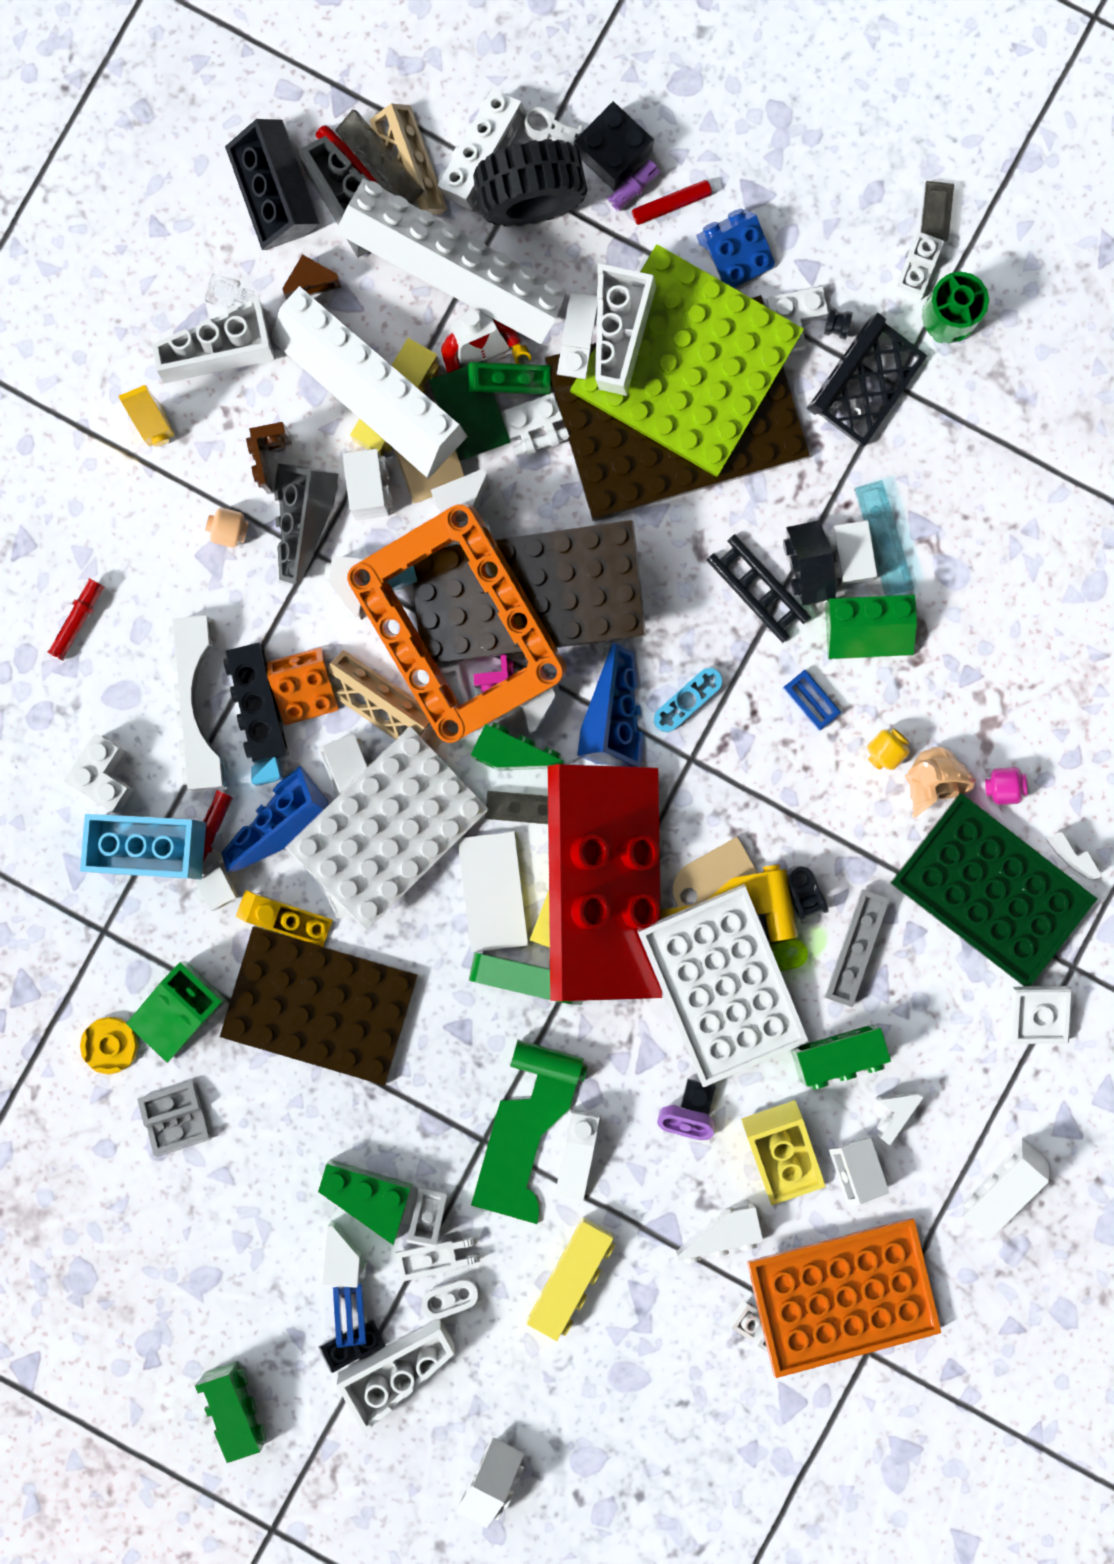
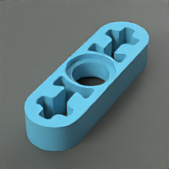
[653,668,722,733]

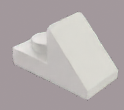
[874,1091,923,1145]
[407,1188,447,1248]

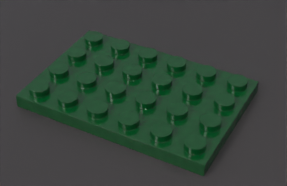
[890,793,1098,986]

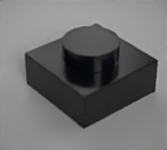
[680,1078,716,1115]

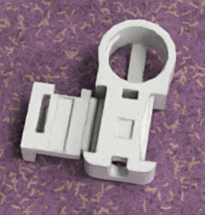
[523,107,582,145]

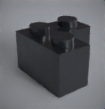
[783,520,836,605]

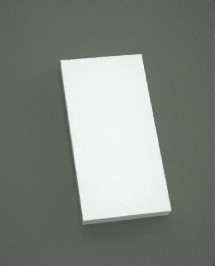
[458,832,528,952]

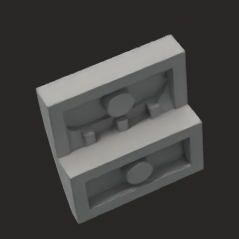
[137,1081,211,1157]

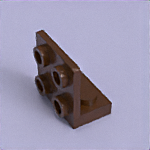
[246,421,292,494]

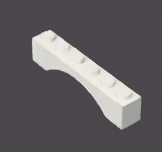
[169,615,227,791]

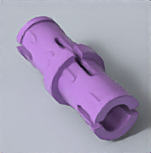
[607,159,660,212]

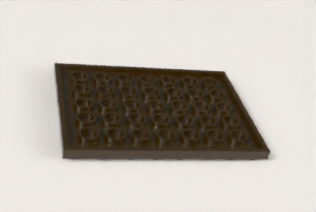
[545,295,810,521]

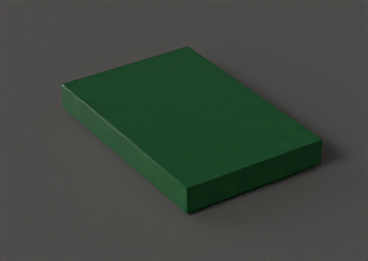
[429,361,511,461]

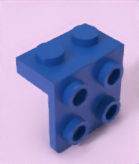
[696,208,775,288]

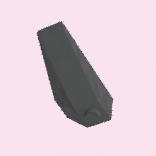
[274,463,339,585]

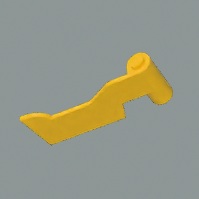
[661,864,798,942]

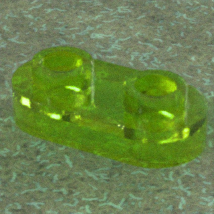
[769,938,808,972]

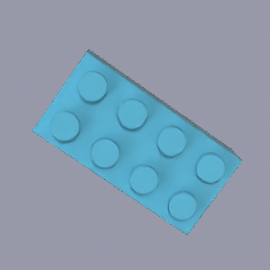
[80,814,206,880]

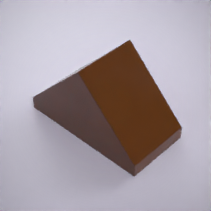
[282,254,341,300]

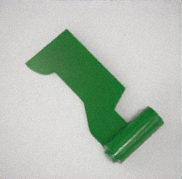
[471,1039,588,1224]

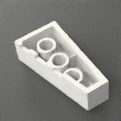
[596,263,656,396]
[152,295,274,384]
[336,1319,454,1435]

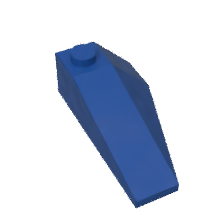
[577,643,644,767]
[221,766,329,874]

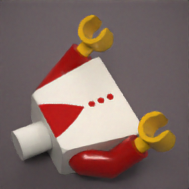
[441,310,531,373]

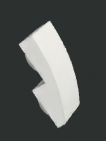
[895,231,944,300]
[1046,832,1102,879]
[726,1300,768,1353]

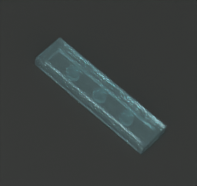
[854,480,914,596]

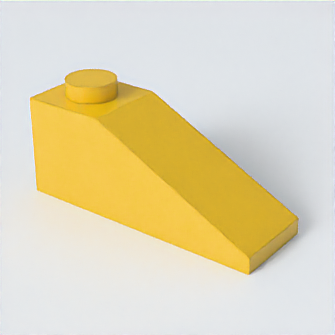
[118,385,175,447]

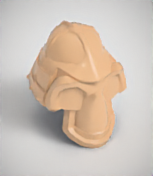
[905,747,976,818]

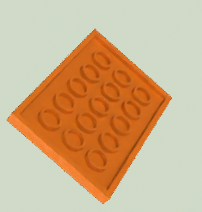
[746,1218,942,1378]

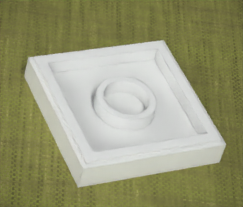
[1009,986,1073,1044]

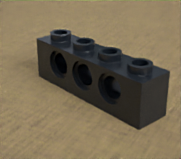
[223,642,289,764]

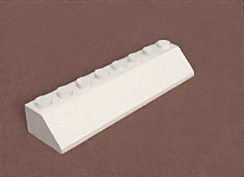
[270,286,467,479]

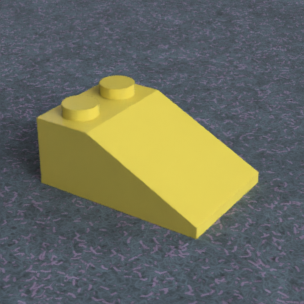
[741,1100,826,1206]

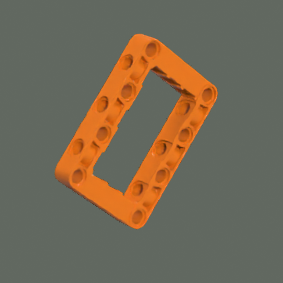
[347,503,567,743]

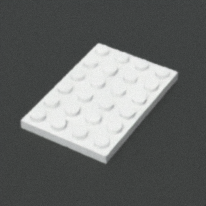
[285,726,489,931]
[637,884,809,1087]

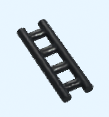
[706,534,811,644]

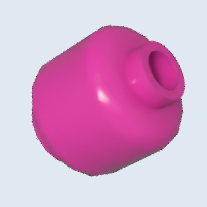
[985,767,1028,805]

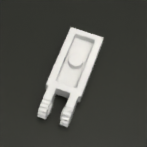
[395,1236,480,1282]

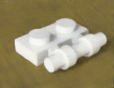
[501,393,569,457]

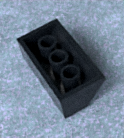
[225,119,320,250]

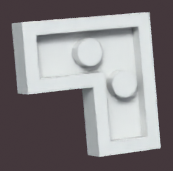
[766,286,828,352]

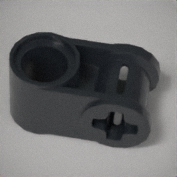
[787,865,829,923]

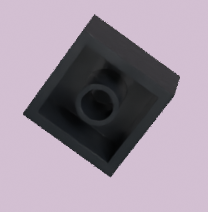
[574,101,654,191]

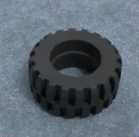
[473,139,588,227]

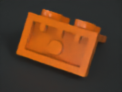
[267,647,338,725]

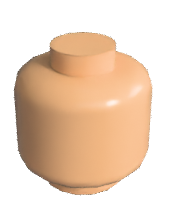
[205,508,249,548]

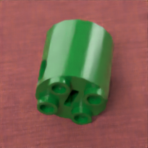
[922,271,989,344]

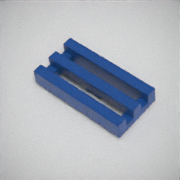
[782,669,842,731]
[333,1284,367,1348]

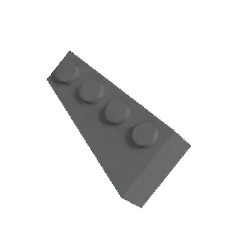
[301,136,370,258]

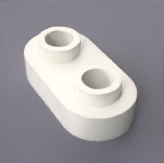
[422,1278,478,1319]

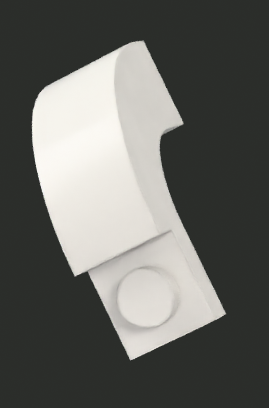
[557,292,598,380]

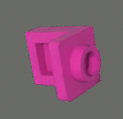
[473,654,514,692]

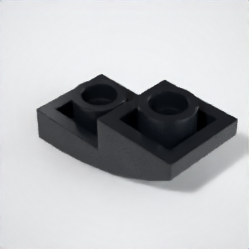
[318,1319,386,1373]

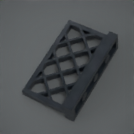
[806,312,928,447]

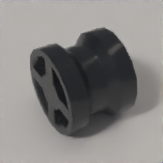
[823,307,853,340]

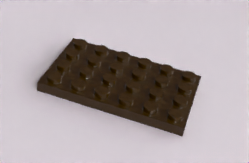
[219,926,418,1086]

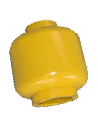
[867,728,910,770]

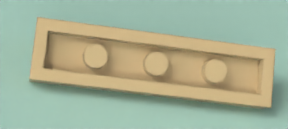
[369,103,447,214]
[327,650,430,740]

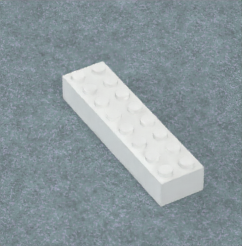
[335,178,567,344]

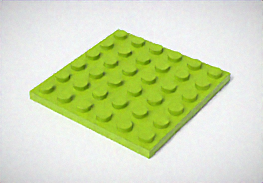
[570,244,804,477]

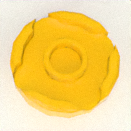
[80,1016,139,1075]

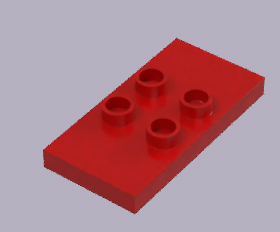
[547,764,662,1001]

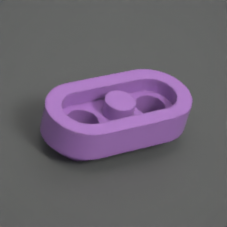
[657,1105,715,1140]

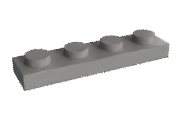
[824,889,890,1007]

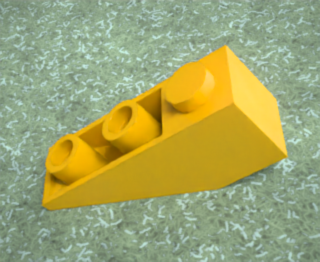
[235,890,333,946]

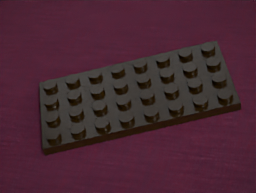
[413,520,646,664]

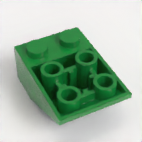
[470,722,564,771]
[126,961,227,1063]

